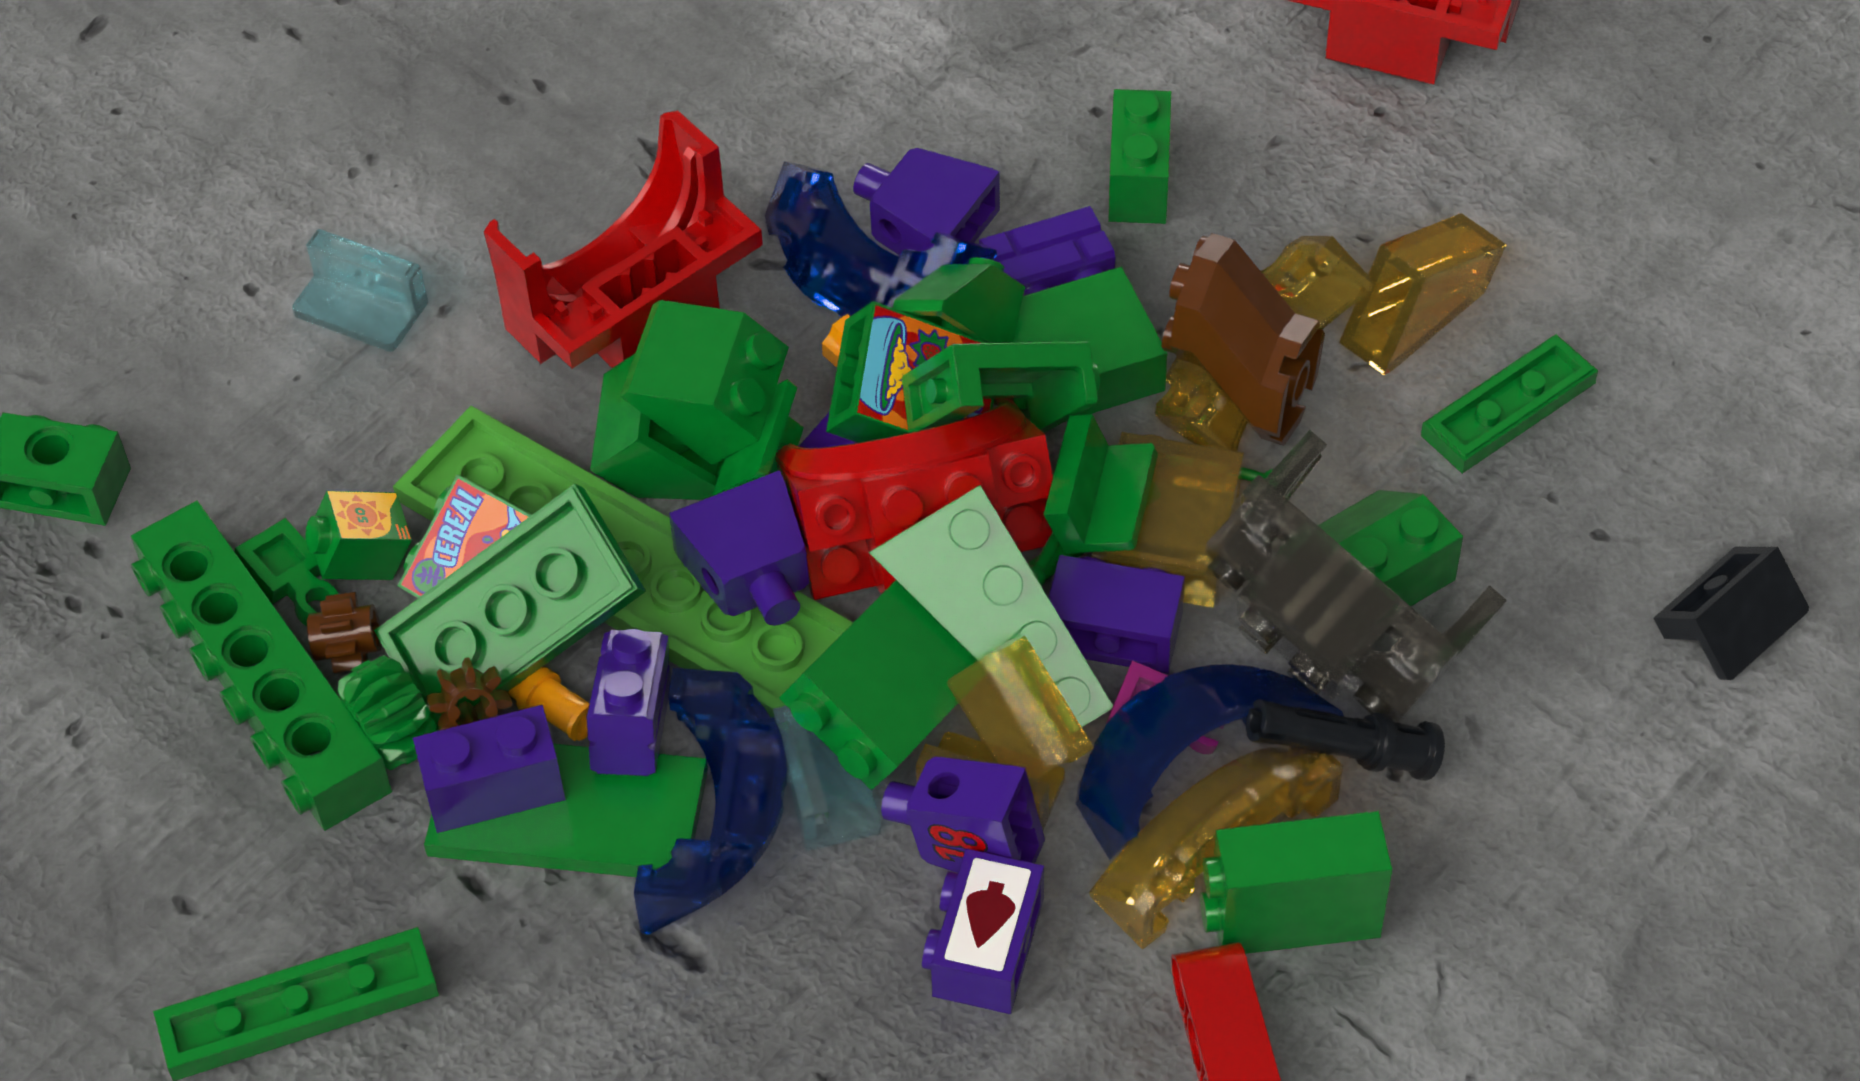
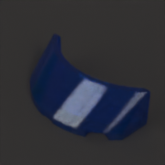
[765,161,997,317]
[1075,664,1344,860]
[634,668,788,935]

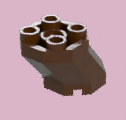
[1162,233,1325,446]

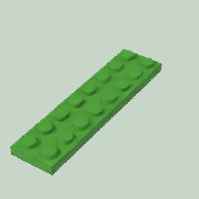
[393,406,853,733]

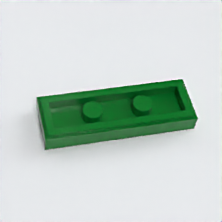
[1421,334,1598,474]

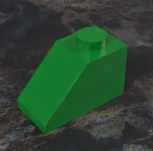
[893,257,1025,343]

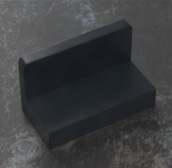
[1653,547,1809,680]

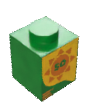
[305,491,412,580]

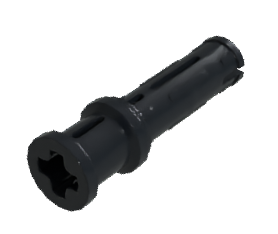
[1246,699,1445,781]

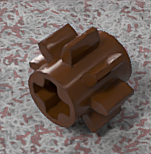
[307,592,382,674]
[427,657,512,730]

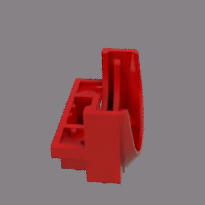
[1287,0,1520,85]
[483,110,763,369]
[775,398,1053,600]

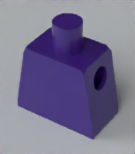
[853,148,1000,275]
[669,470,809,626]

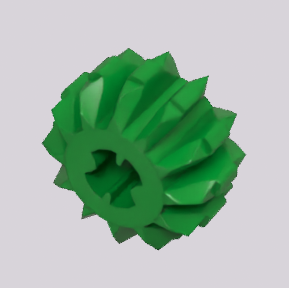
[338,655,437,770]

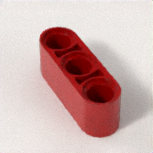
[1171,942,1281,1081]

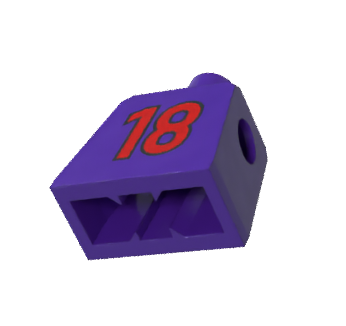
[881,756,1045,873]

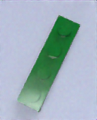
[153,927,439,1081]

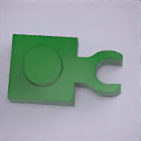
[234,518,338,626]

